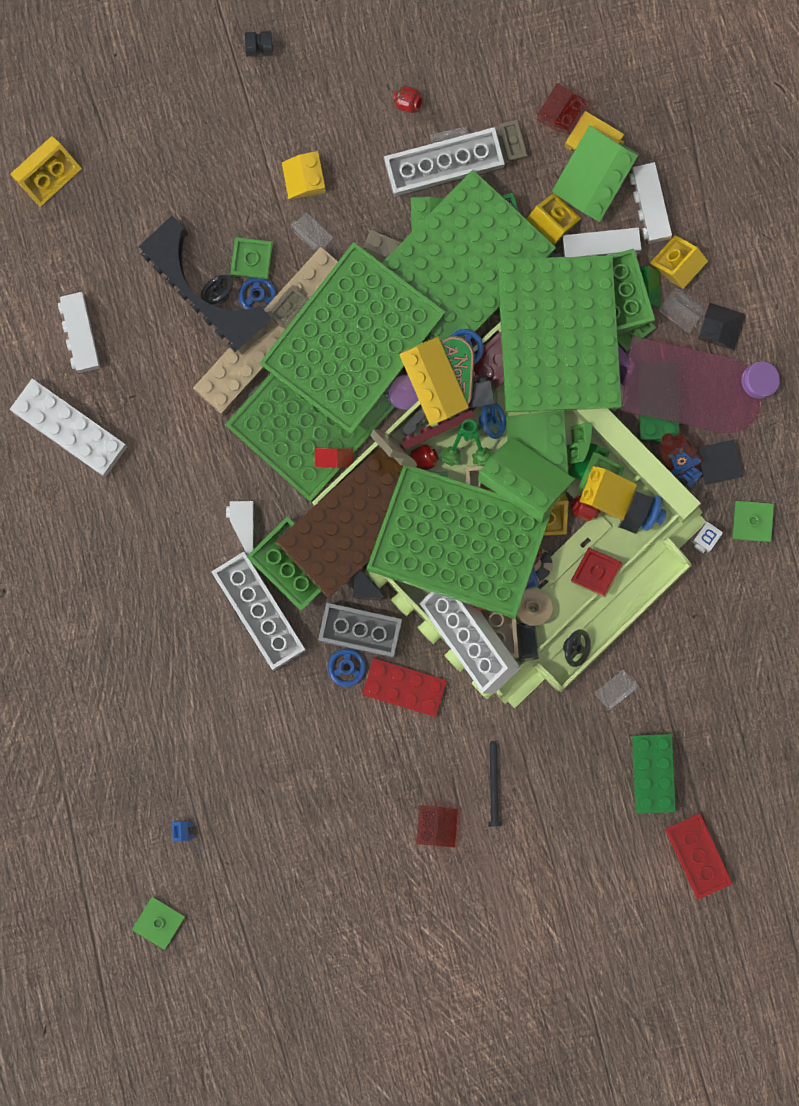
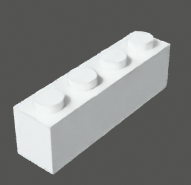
[629,162,672,244]
[562,228,641,257]
[58,292,100,373]

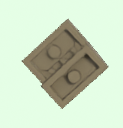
[480,120,527,164]
[267,285,309,330]
[370,429,417,467]

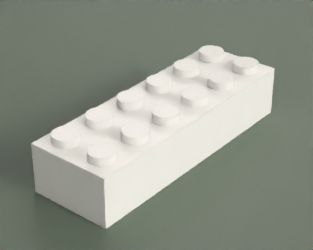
[384,127,504,197]
[10,379,127,478]
[212,552,306,671]
[420,592,520,693]

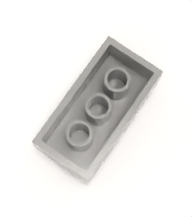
[318,603,402,658]

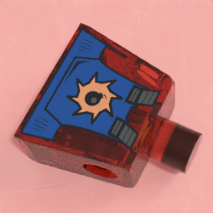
[659,433,704,477]

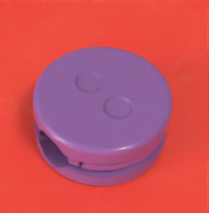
[742,362,780,399]
[387,374,419,410]

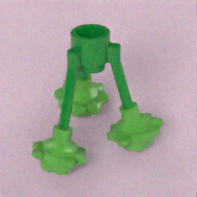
[439,418,494,466]

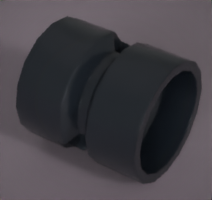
[245,31,273,57]

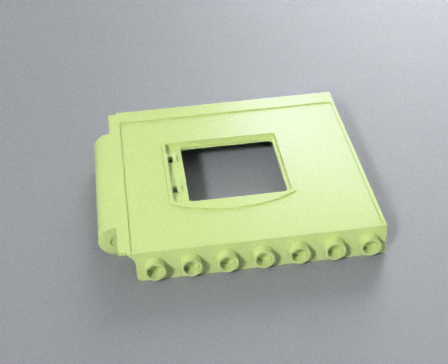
[312,323,706,708]

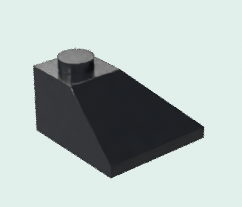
[698,303,745,351]

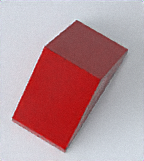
[314,448,353,468]

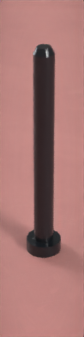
[488,741,502,827]

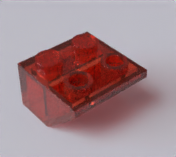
[537,83,590,135]
[416,805,458,848]

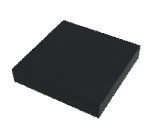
[696,440,743,485]

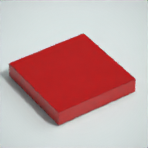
[571,547,623,598]

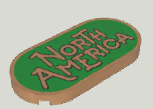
[441,336,474,404]

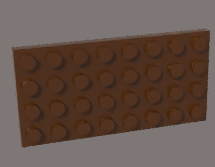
[275,447,403,599]

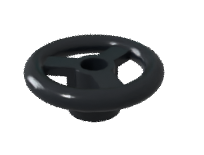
[200,275,233,305]
[563,629,591,667]

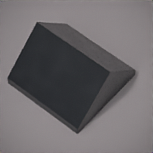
[353,570,384,601]

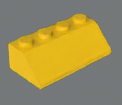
[399,336,469,425]

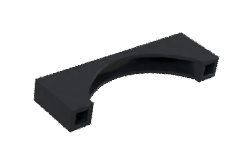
[139,216,276,355]

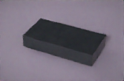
[516,623,539,662]

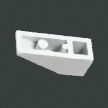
[226,501,254,556]

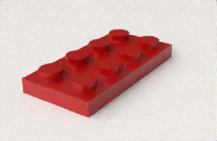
[362,658,447,717]
[664,813,732,900]

